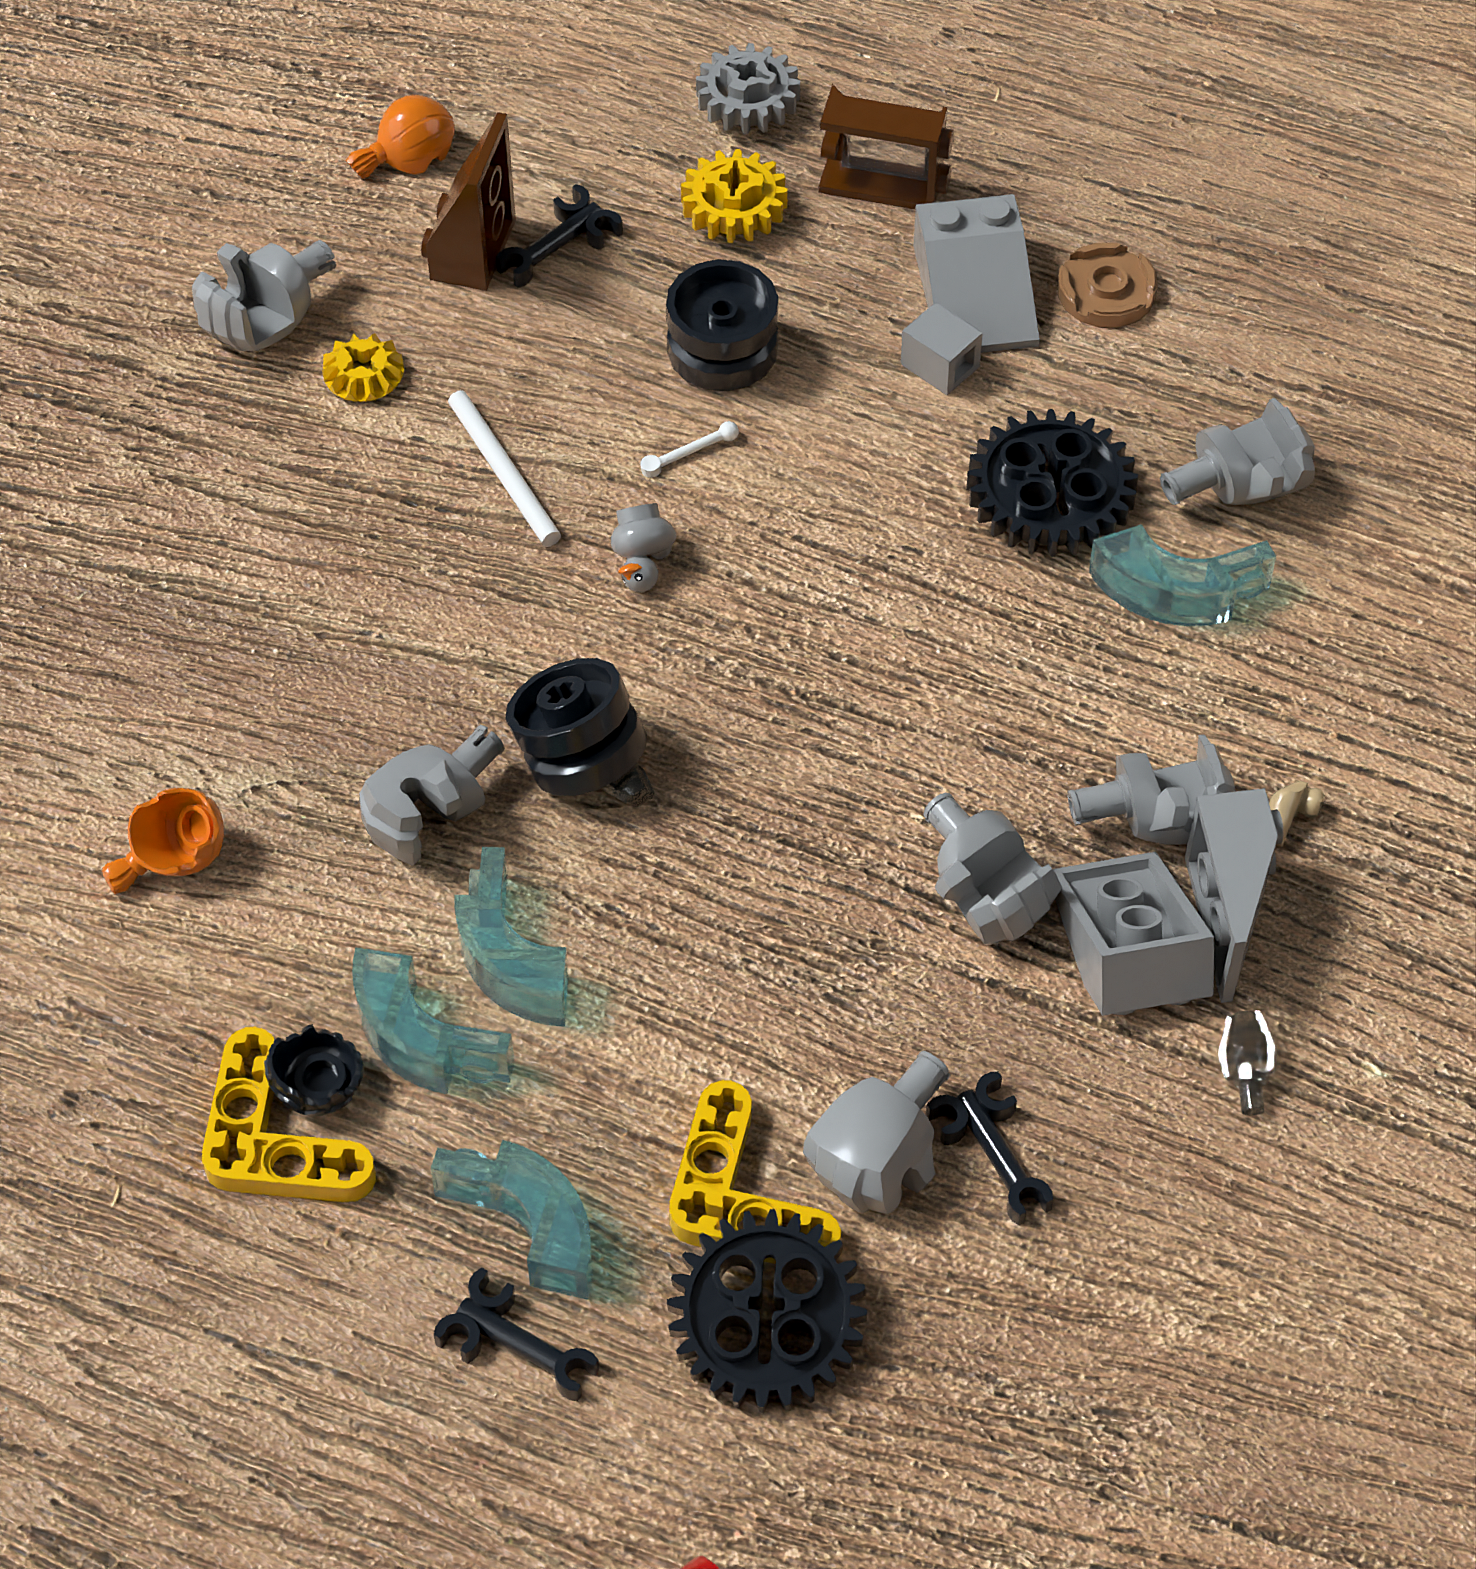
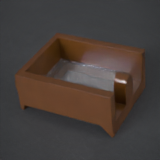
[818,84,954,210]

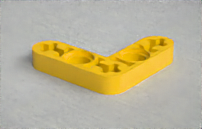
[202,1027,376,1202]
[669,1080,841,1271]

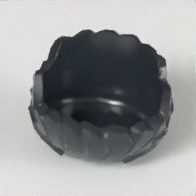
[264,1024,364,1116]

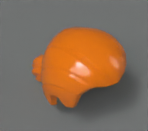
[345,95,455,179]
[102,788,224,895]

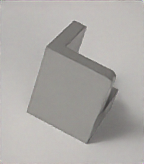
[901,304,983,395]

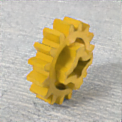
[681,149,788,243]

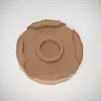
[1057,242,1158,328]

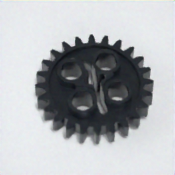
[966,409,1138,557]
[667,1209,867,1413]

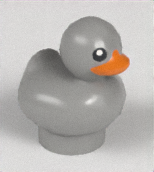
[611,503,676,592]

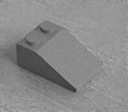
[913,194,1040,353]
[1185,788,1284,1003]
[1053,852,1214,1016]

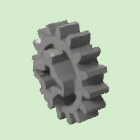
[696,43,800,134]

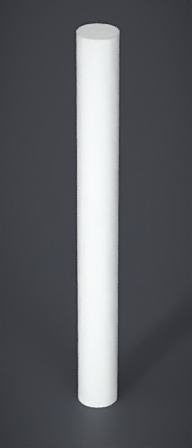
[448,390,561,547]

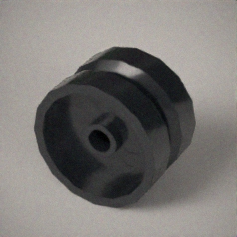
[666,259,779,391]
[505,658,647,796]

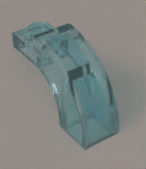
[1089,524,1276,626]
[454,847,569,1027]
[352,947,515,1094]
[430,1140,593,1300]

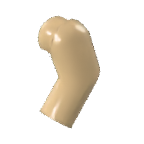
[1269,781,1325,847]

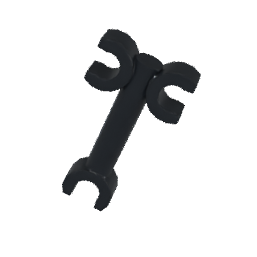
[496,184,623,288]
[926,1071,1053,1226]
[434,1268,599,1401]

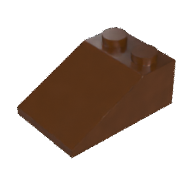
[421,112,516,291]

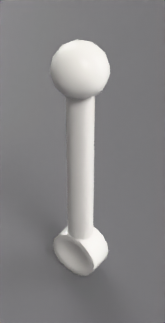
[640,421,739,478]

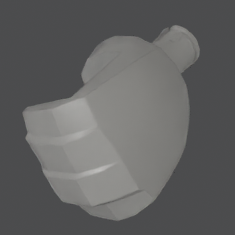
[192,240,336,351]
[1160,398,1315,505]
[359,725,505,866]
[1067,734,1236,845]
[923,793,1062,946]
[803,1051,951,1214]

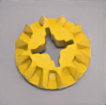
[322,333,404,402]

